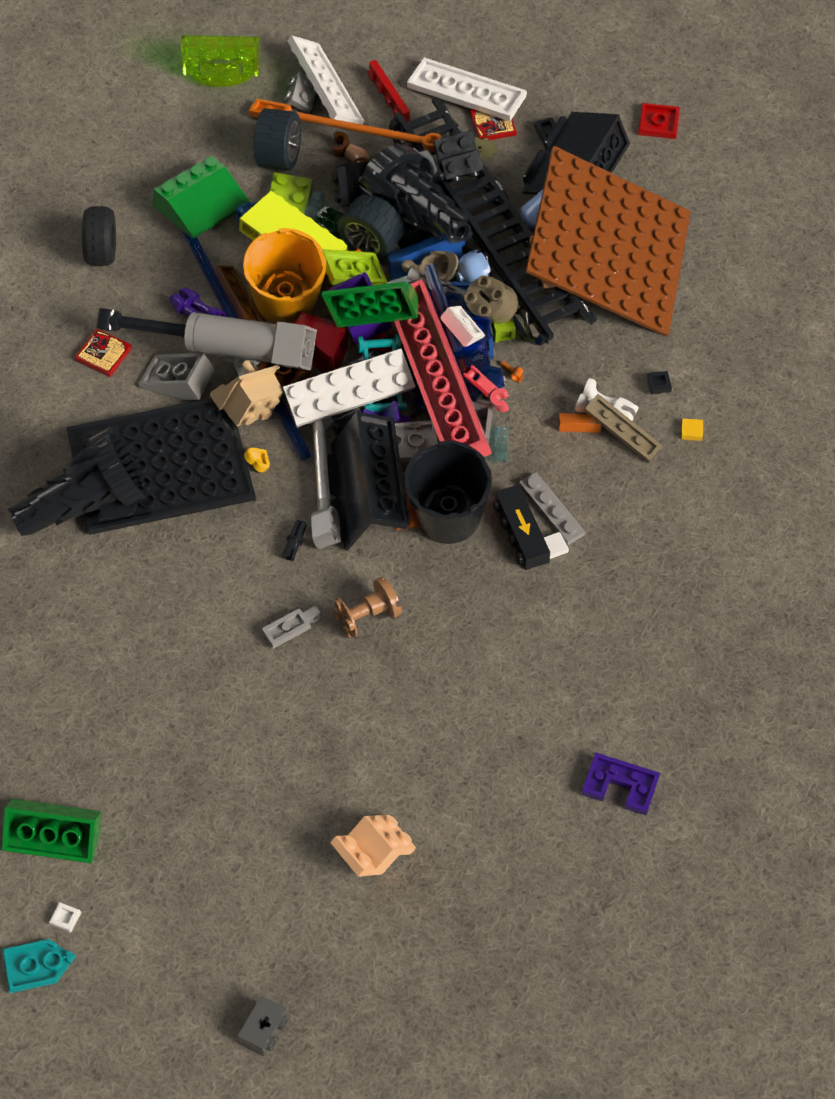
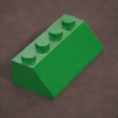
[2,798,102,864]

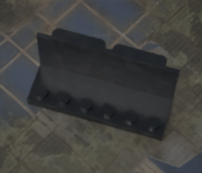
[522,111,630,195]
[327,411,410,551]

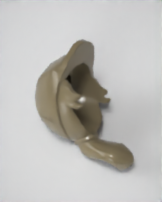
[401,250,458,282]

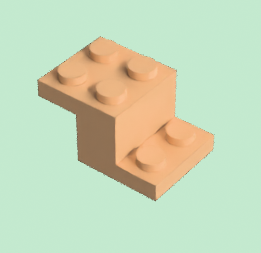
[330,815,416,877]

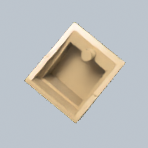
[210,360,284,426]

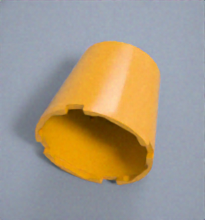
[243,228,326,324]

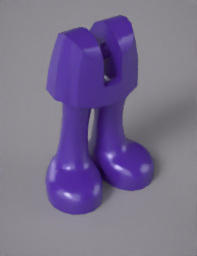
[169,287,227,317]

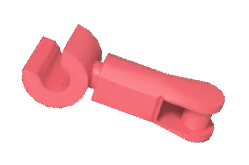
[463,365,509,412]

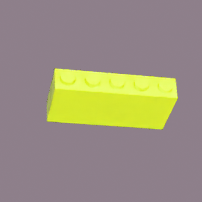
[239,191,347,277]

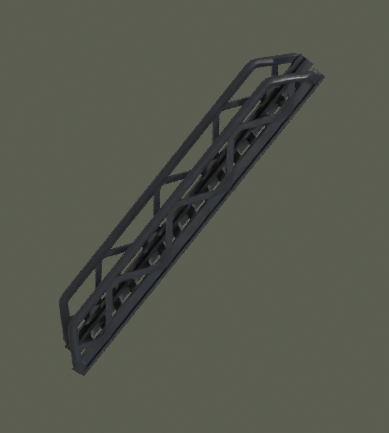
[389,97,597,346]

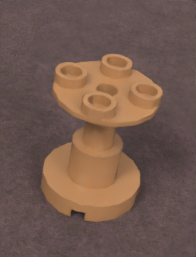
[332,576,402,639]

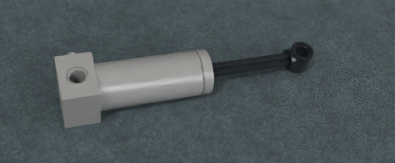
[96,308,317,371]

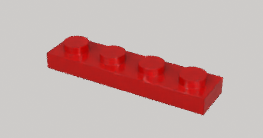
[367,60,410,122]

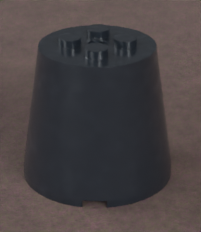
[405,441,492,544]

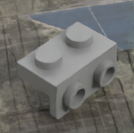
[283,71,316,113]

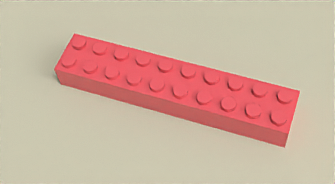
[394,279,492,457]

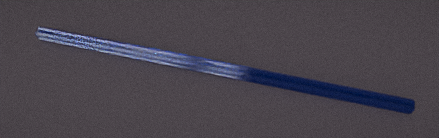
[181,230,311,461]

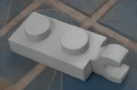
[262,606,321,649]

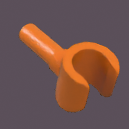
[500,361,524,383]

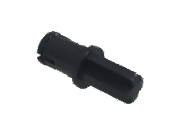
[281,520,307,561]

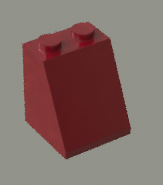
[293,312,348,374]

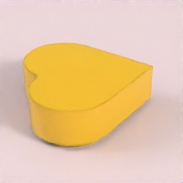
[244,447,270,472]

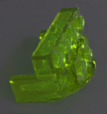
[181,35,261,87]

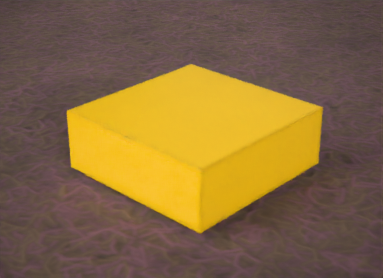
[681,418,703,441]

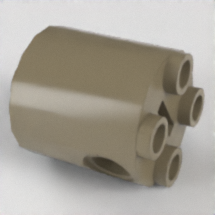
[464,275,518,324]

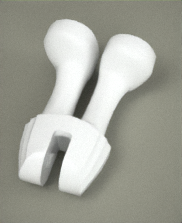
[575,378,638,421]

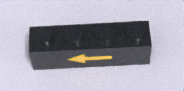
[492,484,550,570]

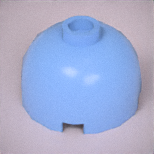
[455,250,491,283]

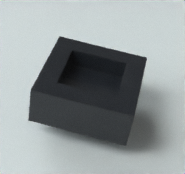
[647,371,672,395]

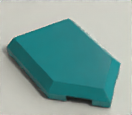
[2,939,76,993]

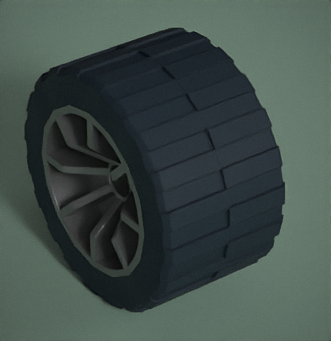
[253,108,301,170]
[337,194,405,260]

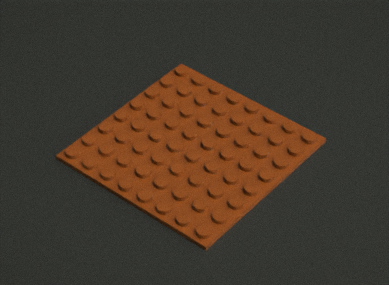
[525,146,691,336]

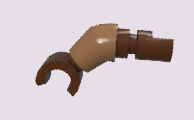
[332,131,370,185]

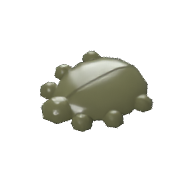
[474,137,498,162]

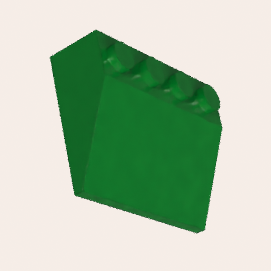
[152,156,250,239]
[322,282,418,328]

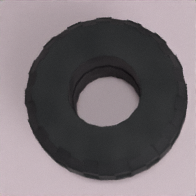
[82,206,116,266]

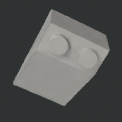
[138,353,215,400]

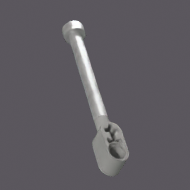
[311,419,341,549]

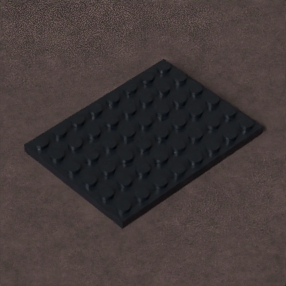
[66,398,256,535]

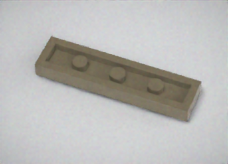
[584,394,662,463]

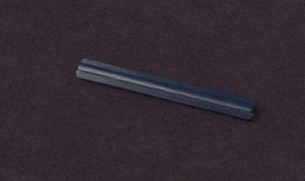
[424,264,463,352]

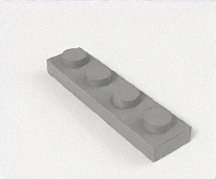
[519,472,585,545]

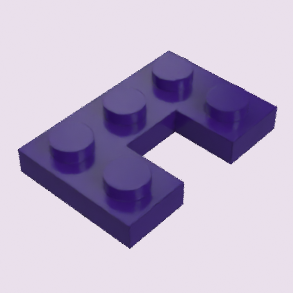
[581,752,660,816]

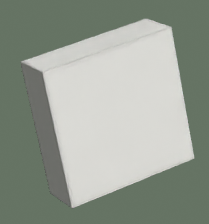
[544,532,569,559]
[49,902,81,933]

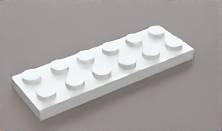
[288,36,365,124]
[407,58,527,121]
[283,349,415,427]

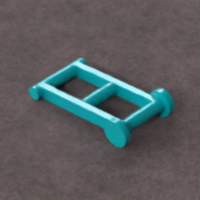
[358,334,407,412]

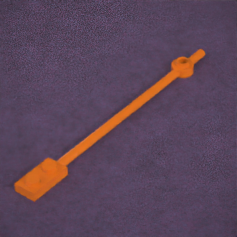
[248,99,442,152]

